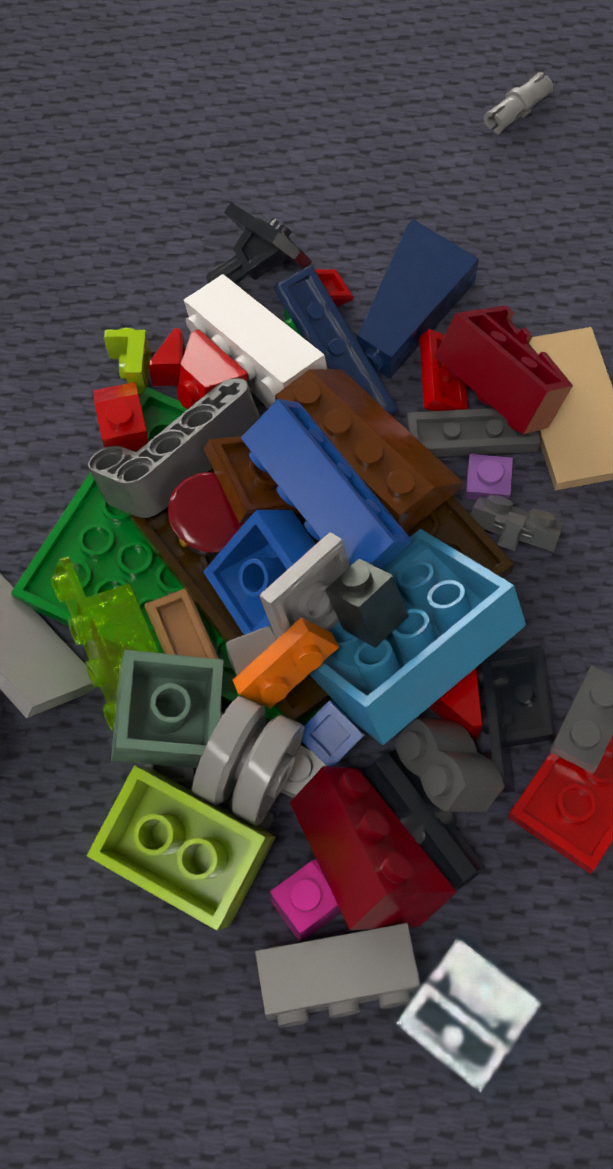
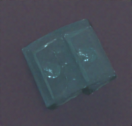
[396,937,542,1092]

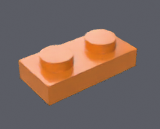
[233,617,339,709]

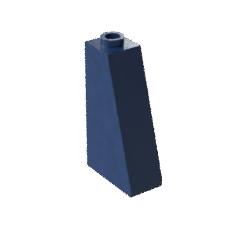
[357,219,479,379]

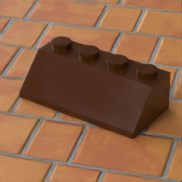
[275,369,463,533]

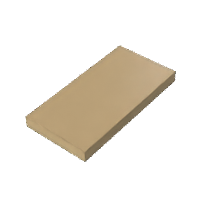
[529,327,613,490]

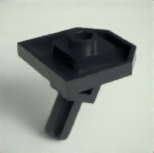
[206,202,312,284]

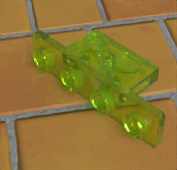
[51,556,159,732]

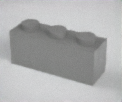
[255,923,420,1027]

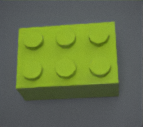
[87,765,276,931]

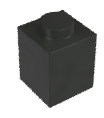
[325,559,409,648]

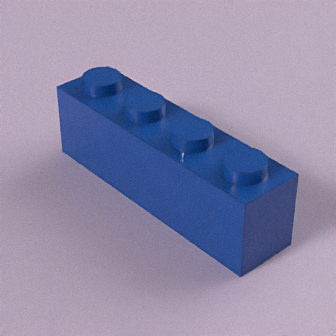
[241,399,412,570]

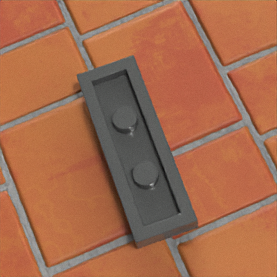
[406,408,540,457]

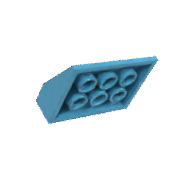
[309,529,526,745]

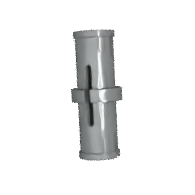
[484,72,553,134]

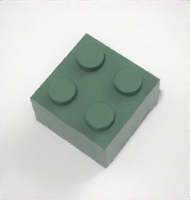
[111,650,223,768]

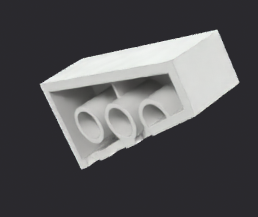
[184,274,327,409]

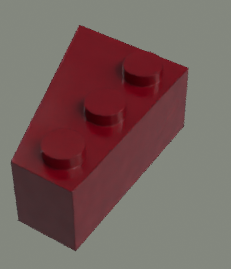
[435,305,573,434]
[290,766,457,930]

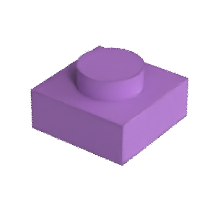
[465,454,513,499]

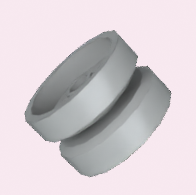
[192,696,304,826]

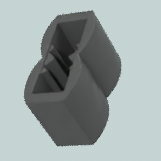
[395,717,504,812]

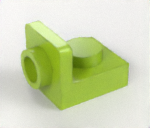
[104,328,151,394]

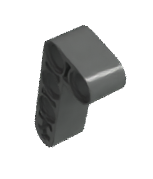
[88,378,260,518]

